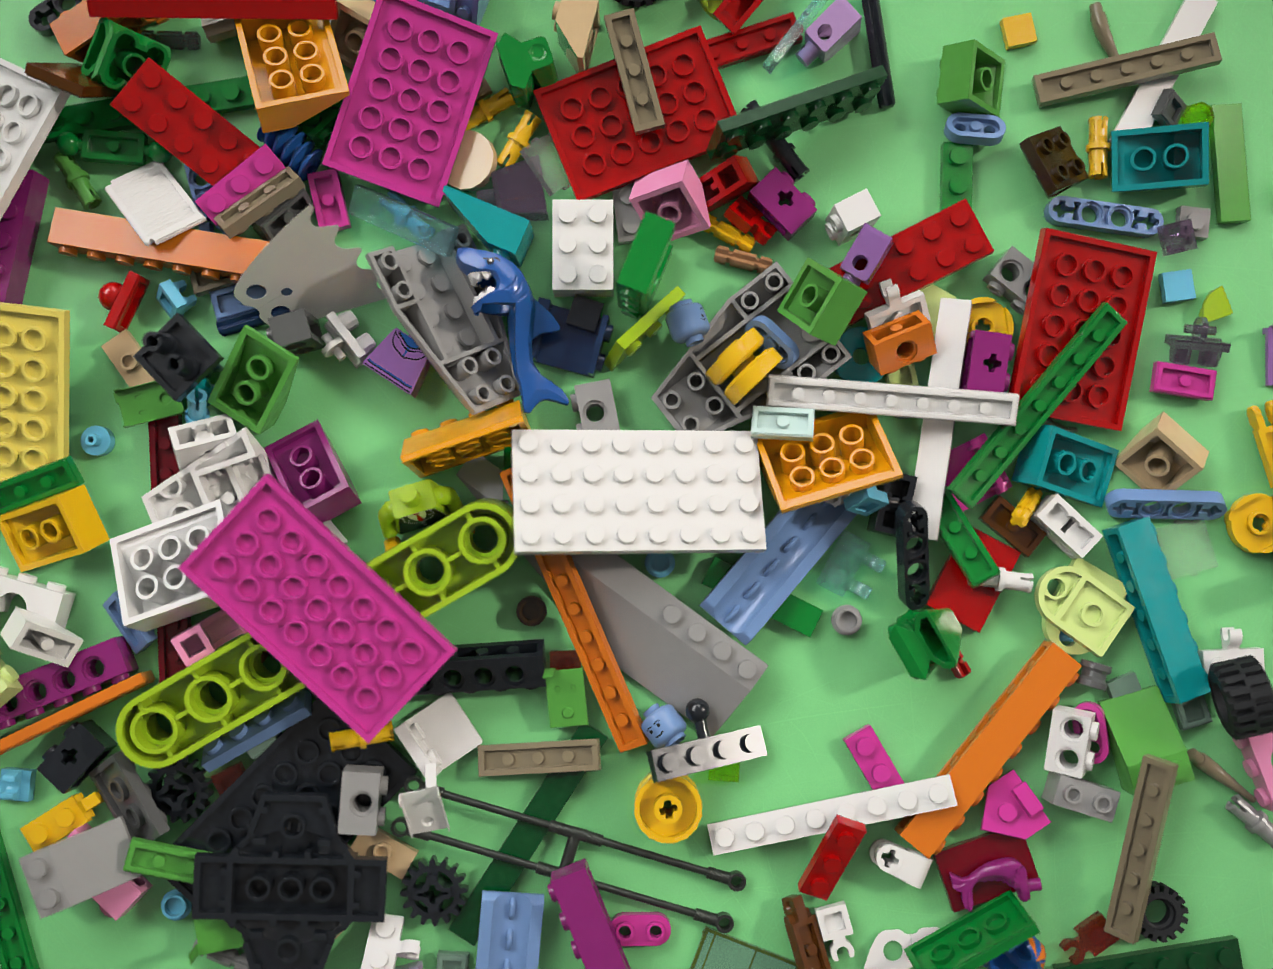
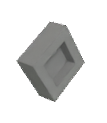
[1174,205,1211,241]

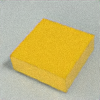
[1000,12,1038,50]

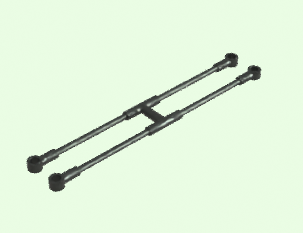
[391,775,746,933]

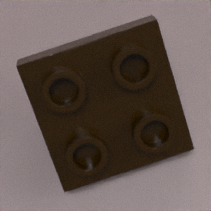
[1019,126,1089,199]

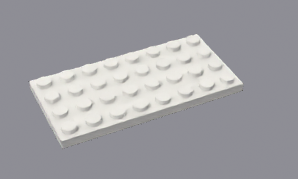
[511,429,767,555]

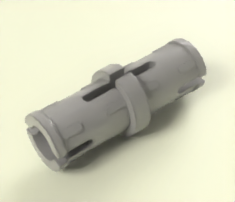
[1225,794,1273,848]

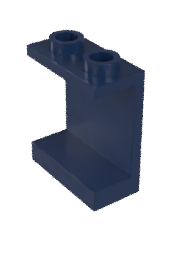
[532,297,614,378]

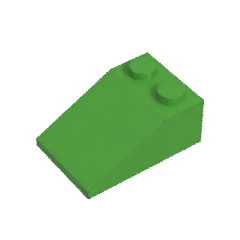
[207,325,300,434]
[1097,685,1195,796]

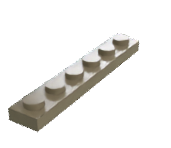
[1032,32,1222,108]
[1104,754,1179,945]

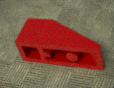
[699,155,760,213]

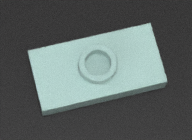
[751,406,815,442]

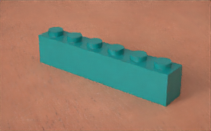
[1102,516,1212,704]

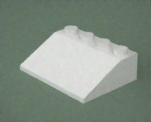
[110,499,228,632]

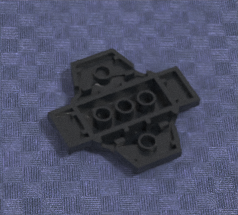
[192,791,388,969]

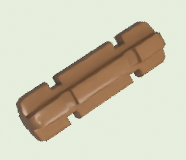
[714,245,772,274]

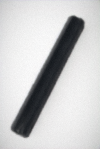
[862,0,895,109]

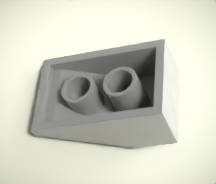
[19,815,143,919]

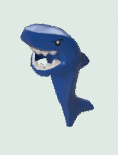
[456,247,569,414]

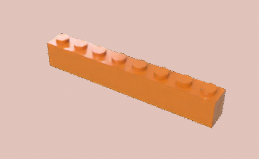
[47,207,270,288]
[894,641,1082,859]

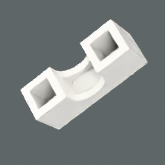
[0,566,76,628]

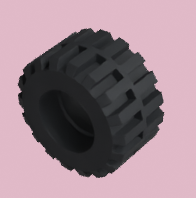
[1208,655,1273,740]

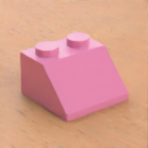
[629,160,711,241]

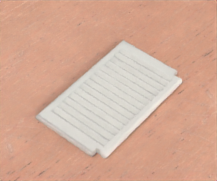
[105,161,207,246]

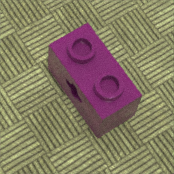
[747,167,817,241]
[960,330,1015,392]

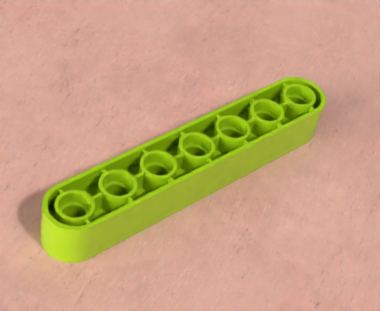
[116,498,518,768]

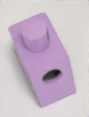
[795,0,862,67]

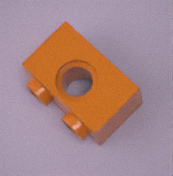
[862,310,937,376]

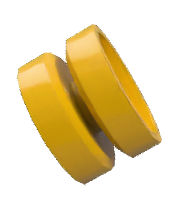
[705,327,783,405]
[635,773,702,843]

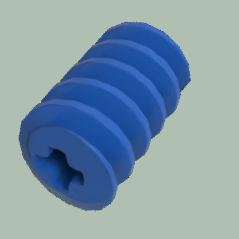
[257,126,324,181]

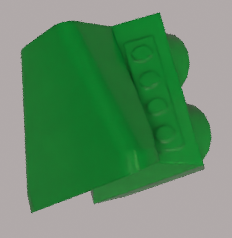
[81,17,171,92]
[495,33,559,110]
[888,608,963,680]

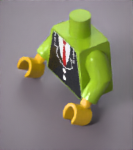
[378,479,475,552]

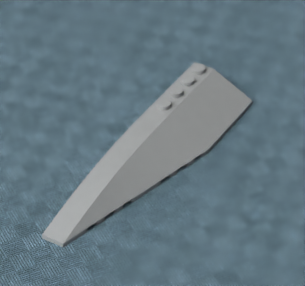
[456,457,769,736]

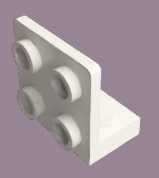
[394,693,483,779]

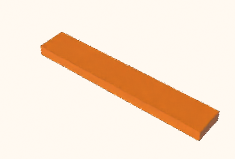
[0,670,156,755]

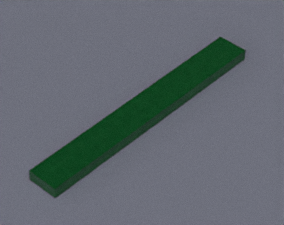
[449,724,608,946]

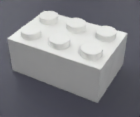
[552,200,614,297]

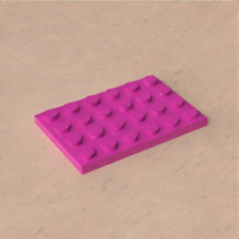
[322,0,498,208]

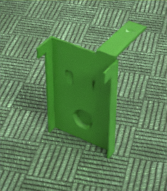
[113,381,185,428]
[542,666,589,728]
[188,919,244,965]

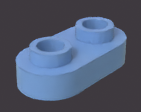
[944,112,1006,146]
[745,315,799,369]

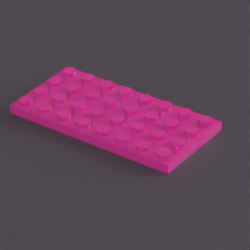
[178,474,458,743]

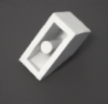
[0,607,84,668]

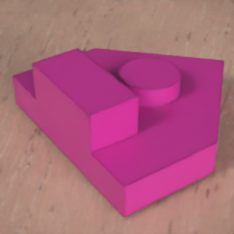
[980,769,1051,840]

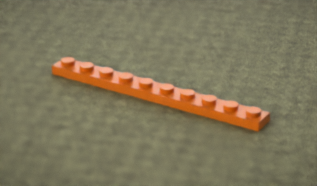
[499,467,649,753]

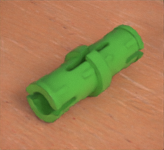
[53,152,102,210]

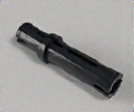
[741,100,810,182]

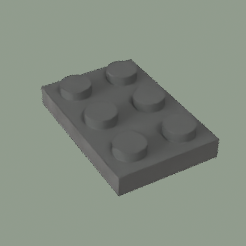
[88,750,171,841]

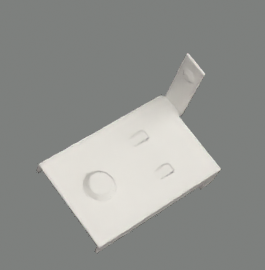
[399,763,450,839]

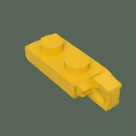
[20,791,104,851]

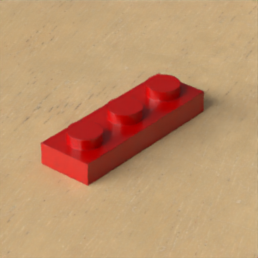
[798,815,867,901]

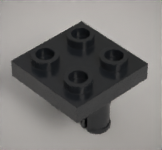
[133,313,224,402]

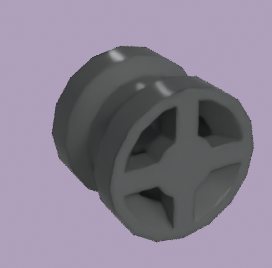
[1075,659,1112,691]

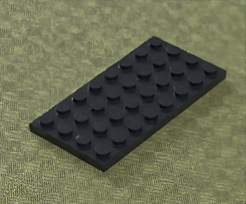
[166,698,418,950]

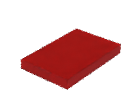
[926,527,1021,633]

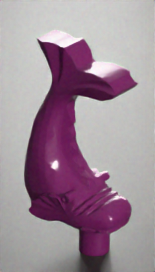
[949,857,1042,912]

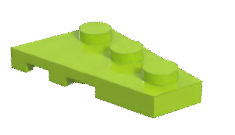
[604,286,686,372]

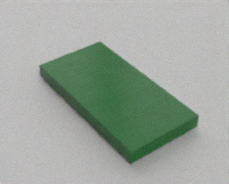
[904,890,1041,969]

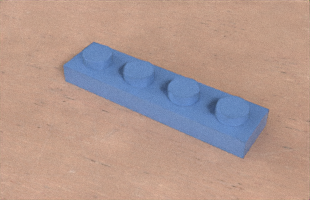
[201,688,312,773]

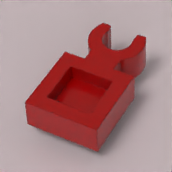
[723,195,777,246]

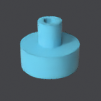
[80,425,115,456]

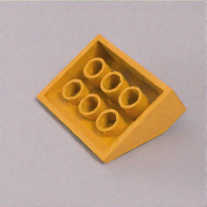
[234,19,350,134]
[400,399,531,478]
[757,412,903,513]

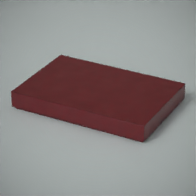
[933,832,1039,913]

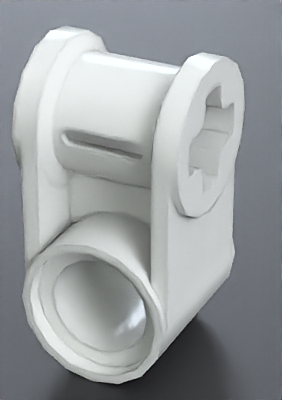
[869,838,933,889]

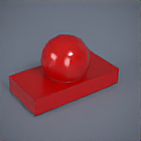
[98,270,150,333]

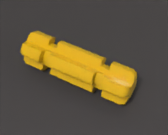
[703,213,756,253]
[1010,487,1043,528]

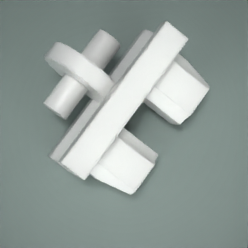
[321,310,376,369]

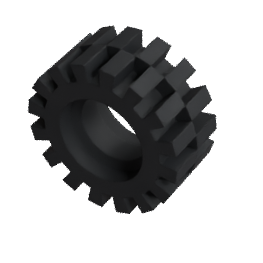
[1140,880,1188,943]

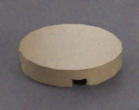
[448,130,497,192]

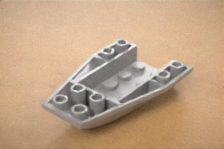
[365,224,521,416]
[651,261,852,431]

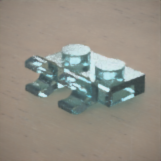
[815,530,887,600]

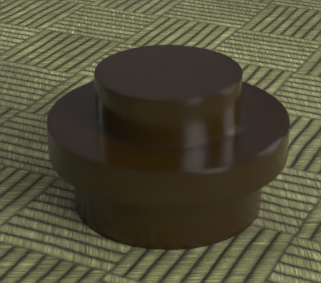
[516,596,547,626]

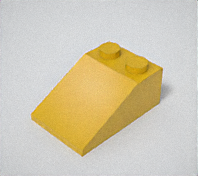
[0,484,110,572]

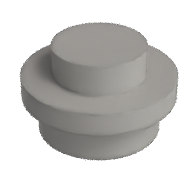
[831,605,862,635]

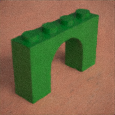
[616,211,676,319]

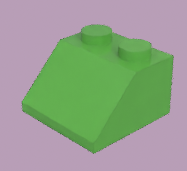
[936,39,1005,117]
[777,257,867,346]

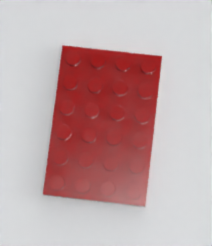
[533,25,737,200]
[1008,228,1157,431]

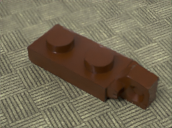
[781,894,831,969]

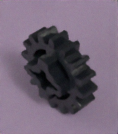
[145,755,214,823]
[400,855,469,926]

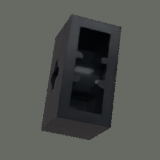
[867,474,918,537]
[37,719,118,794]

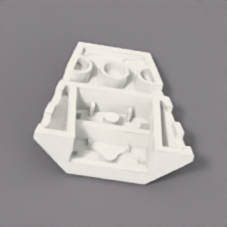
[141,427,277,524]

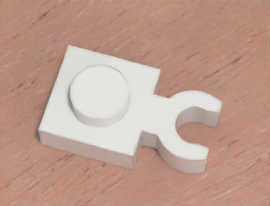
[814,900,854,961]

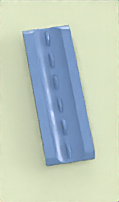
[699,501,857,646]
[475,890,544,969]

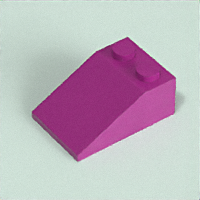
[264,419,362,523]

